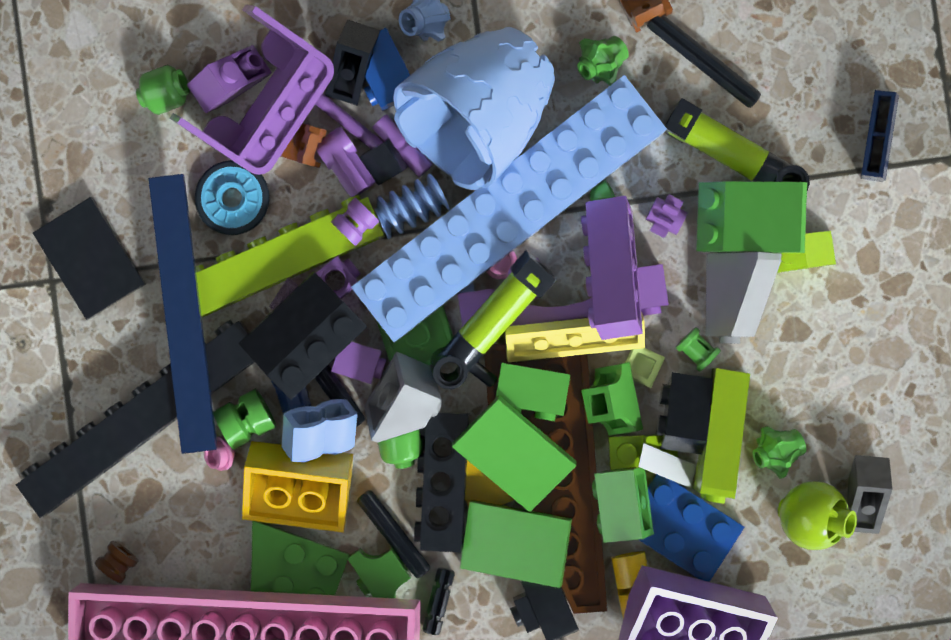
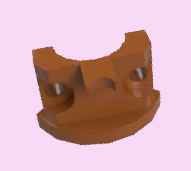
[619,0,673,33]
[280,123,327,168]

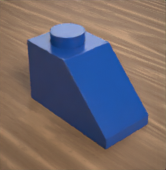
[363,28,410,112]

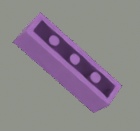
[581,195,643,340]

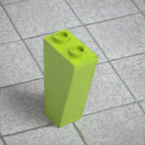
[693,368,750,504]

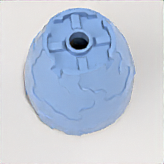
[393,27,555,190]

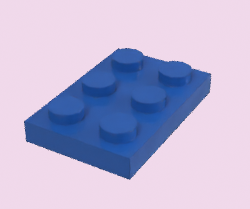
[639,474,745,582]

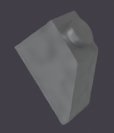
[847,455,893,534]

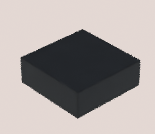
[359,138,408,186]

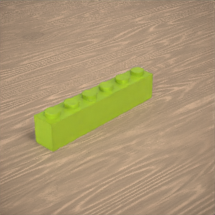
[196,195,386,318]

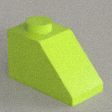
[777,231,836,273]

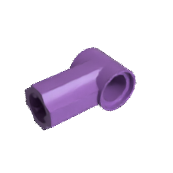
[316,126,376,197]

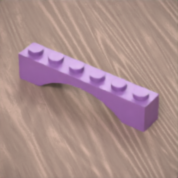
[458,264,669,327]

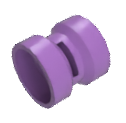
[331,197,380,246]

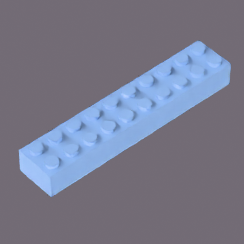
[351,75,667,343]

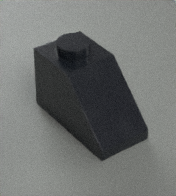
[325,20,380,106]

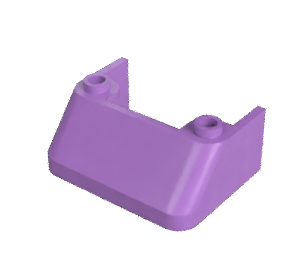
[169,4,334,175]

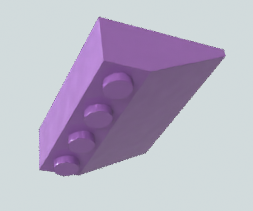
[618,565,777,640]

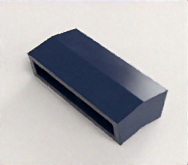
[861,90,899,182]

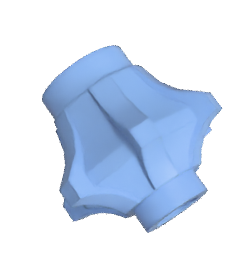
[399,0,451,42]

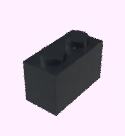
[656,372,713,455]

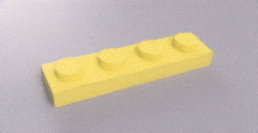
[505,312,645,362]

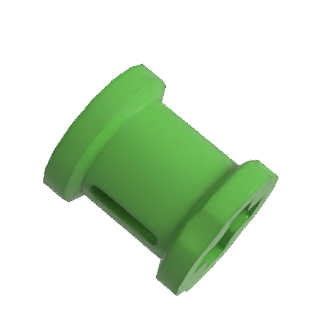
[676,327,721,372]

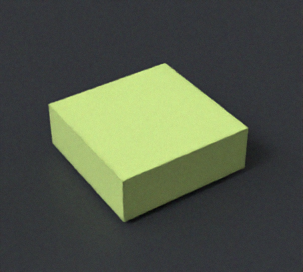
[625,348,665,388]

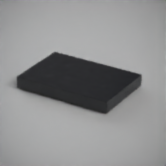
[33,197,146,320]

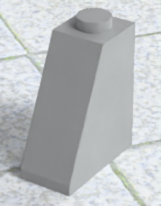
[705,252,782,344]

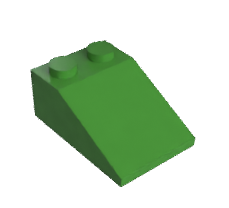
[696,181,807,253]

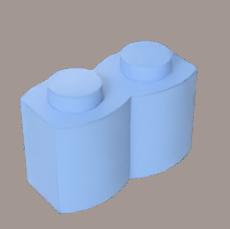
[282,399,357,462]

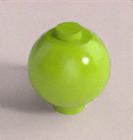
[778,481,857,550]

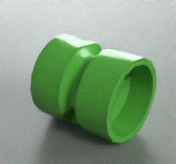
[213,388,277,450]

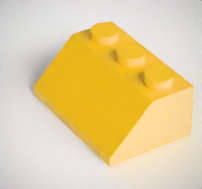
[242,441,353,533]

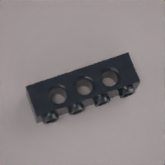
[414,412,469,553]

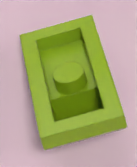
[608,434,678,471]

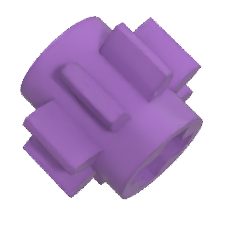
[645,194,688,238]

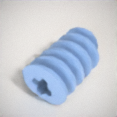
[374,174,450,239]

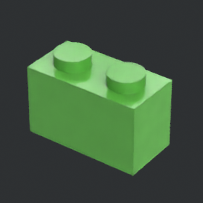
[495,363,570,421]
[592,467,654,543]

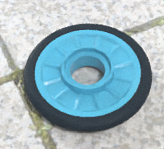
[195,160,270,235]

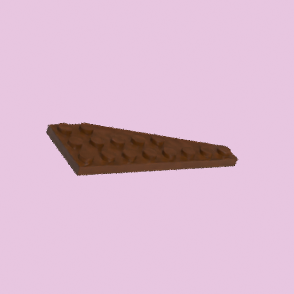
[484,343,607,614]

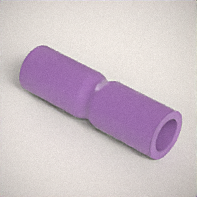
[372,114,434,178]

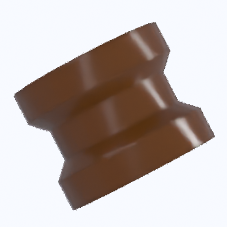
[95,541,139,584]

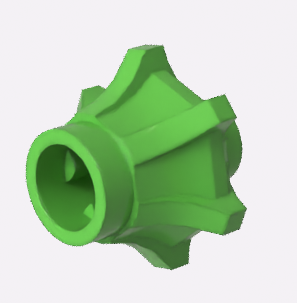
[577,36,629,86]
[752,426,806,479]

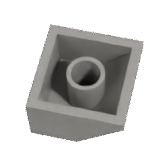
[364,351,442,443]

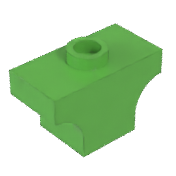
[581,362,643,436]
[347,548,412,598]

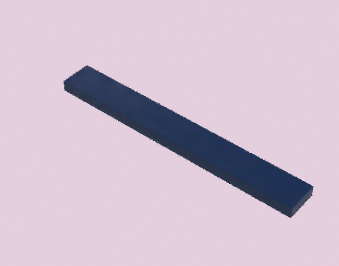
[148,174,218,454]

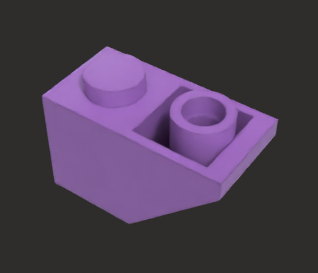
[187,45,272,113]

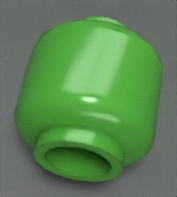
[136,65,190,115]
[377,430,424,469]

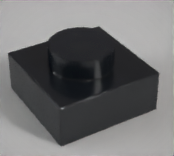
[510,592,540,633]

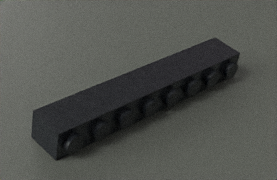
[16,320,255,518]

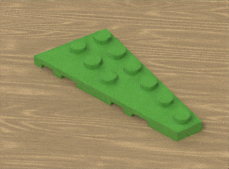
[251,521,350,595]

